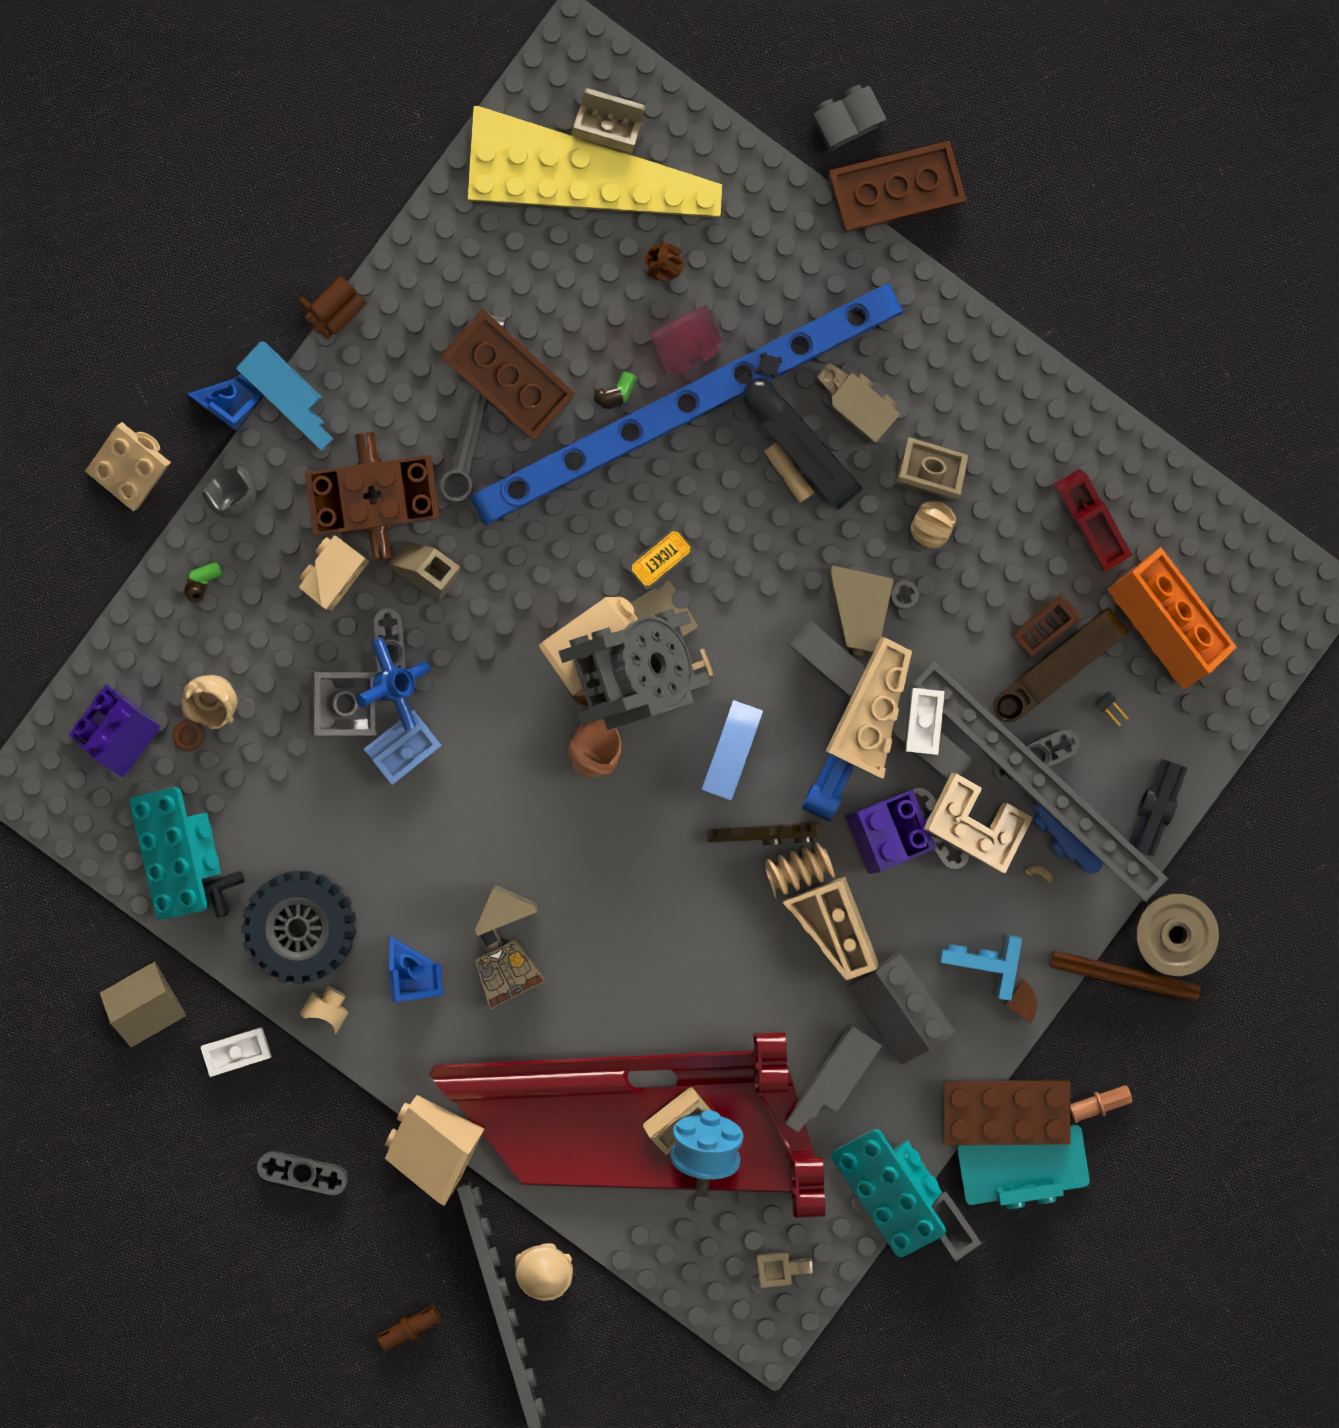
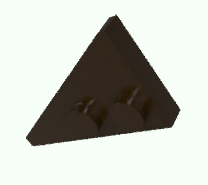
[708,822,822,845]

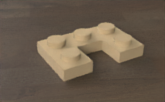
[924,773,1033,874]

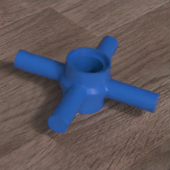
[356,637,431,731]

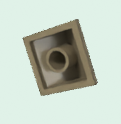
[894,437,969,502]
[475,885,539,936]
[100,961,187,1047]

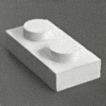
[905,688,945,755]
[201,1027,272,1077]

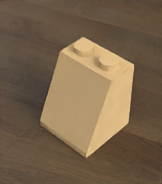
[539,597,638,696]
[385,1095,484,1206]

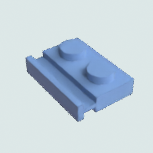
[364,710,442,785]

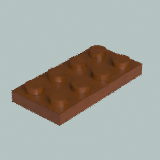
[828,141,967,234]
[440,309,576,440]
[943,1080,1071,1145]

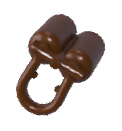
[298,275,367,339]

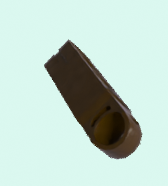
[993,607,1129,722]

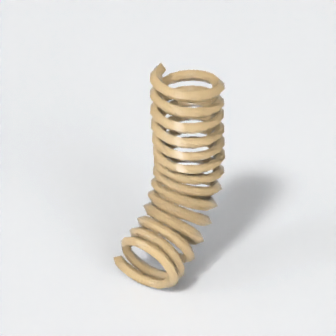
[1025,865,1054,883]

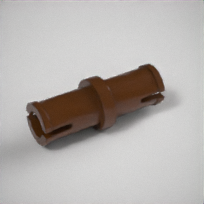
[377,1305,442,1352]

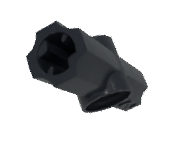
[1129,759,1188,857]

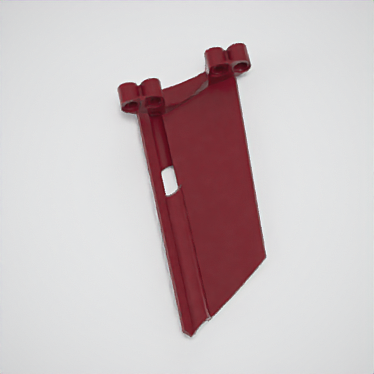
[429,1032,826,1218]

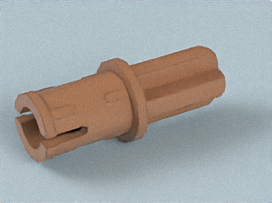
[1070,1086,1132,1123]

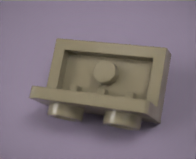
[571,88,646,154]

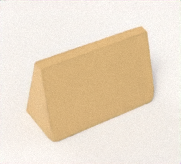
[643,1087,712,1155]

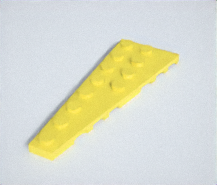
[468,106,722,218]

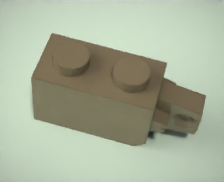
[817,363,900,445]

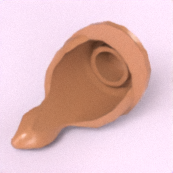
[567,718,622,779]

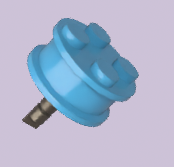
[670,1110,743,1197]

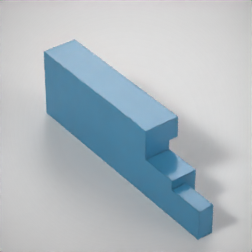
[236,341,333,451]

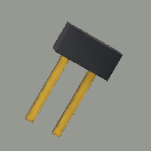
[1095,691,1129,727]

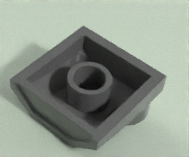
[309,672,377,736]

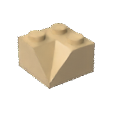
[299,535,370,611]

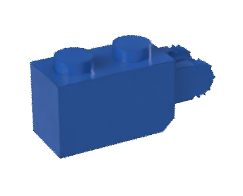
[1033,804,1103,875]

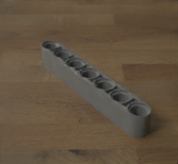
[789,620,975,781]

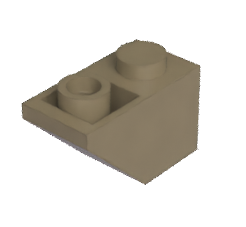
[388,541,460,603]

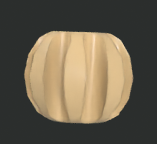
[911,501,956,548]

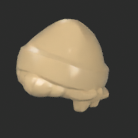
[181,675,238,729]
[515,1243,573,1301]

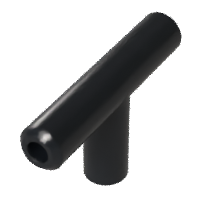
[202,871,245,918]

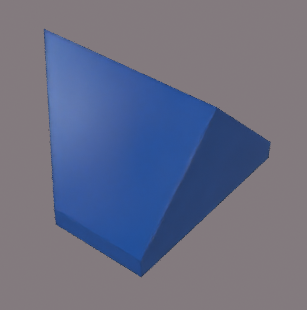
[188,374,264,431]
[389,936,443,1002]

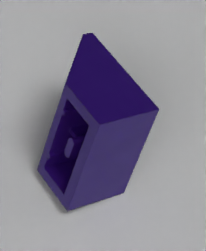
[69,684,161,778]
[845,789,936,874]

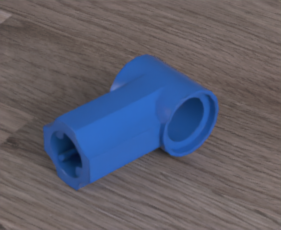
[801,754,854,822]

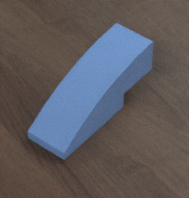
[701,700,763,800]

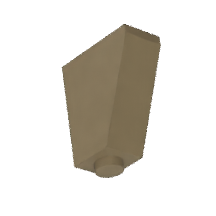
[829,565,894,658]

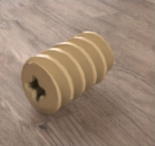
[765,842,835,899]

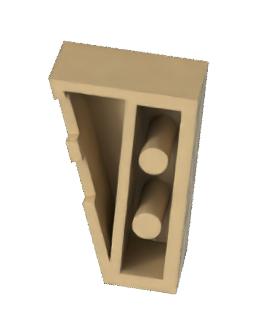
[782,876,879,980]

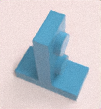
[938,934,1022,1001]

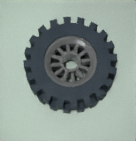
[241,870,357,985]

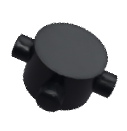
[756,352,783,379]

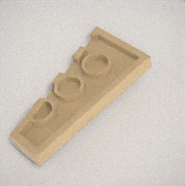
[826,636,912,779]

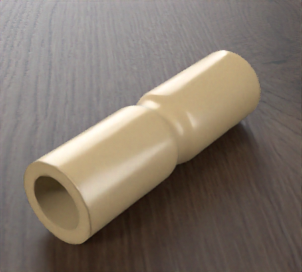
[764,442,815,504]

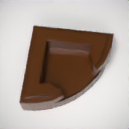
[1004,979,1037,1024]

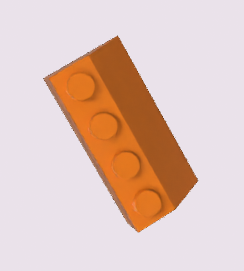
[1107,547,1237,690]

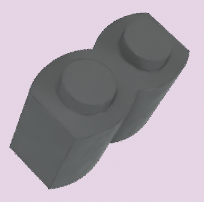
[812,85,887,152]

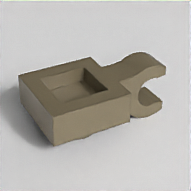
[757,1251,813,1288]

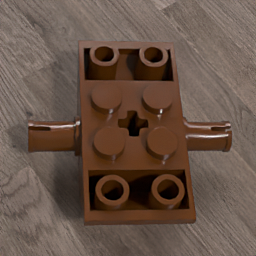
[305,432,440,561]

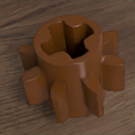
[645,241,684,283]

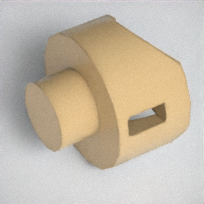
[300,986,349,1034]

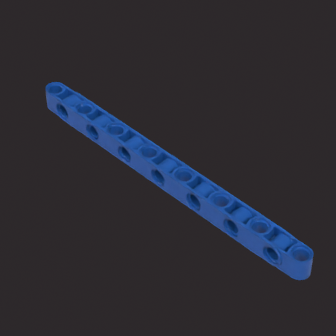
[469,283,904,526]

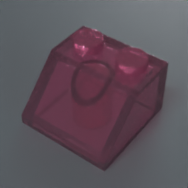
[649,305,723,376]

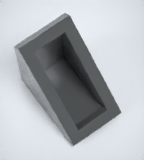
[931,1191,982,1262]

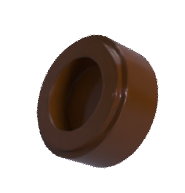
[172,720,205,751]

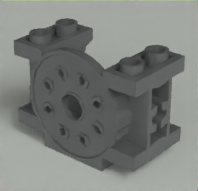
[558,609,710,730]

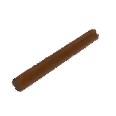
[1049,951,1201,1002]

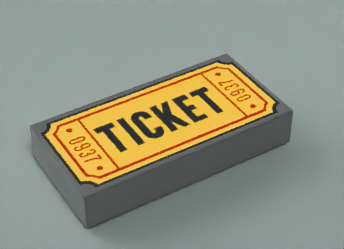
[627,526,695,591]

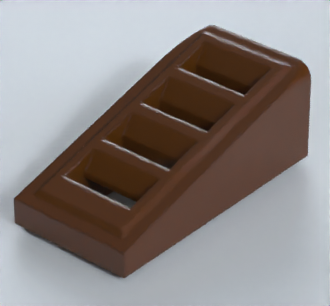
[1012,592,1081,659]

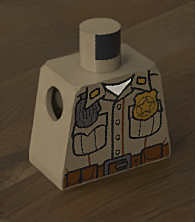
[475,929,545,1009]

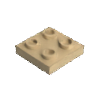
[85,422,171,512]

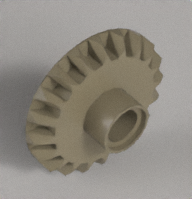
[1136,894,1219,976]

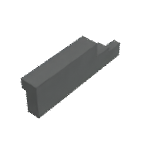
[785,1024,882,1133]

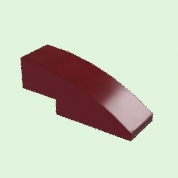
[1053,469,1133,572]

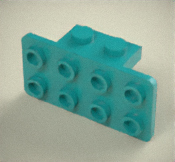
[129,787,221,920]
[957,1124,1090,1209]
[831,1129,946,1257]

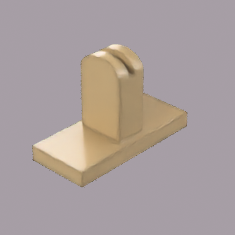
[691,648,714,676]

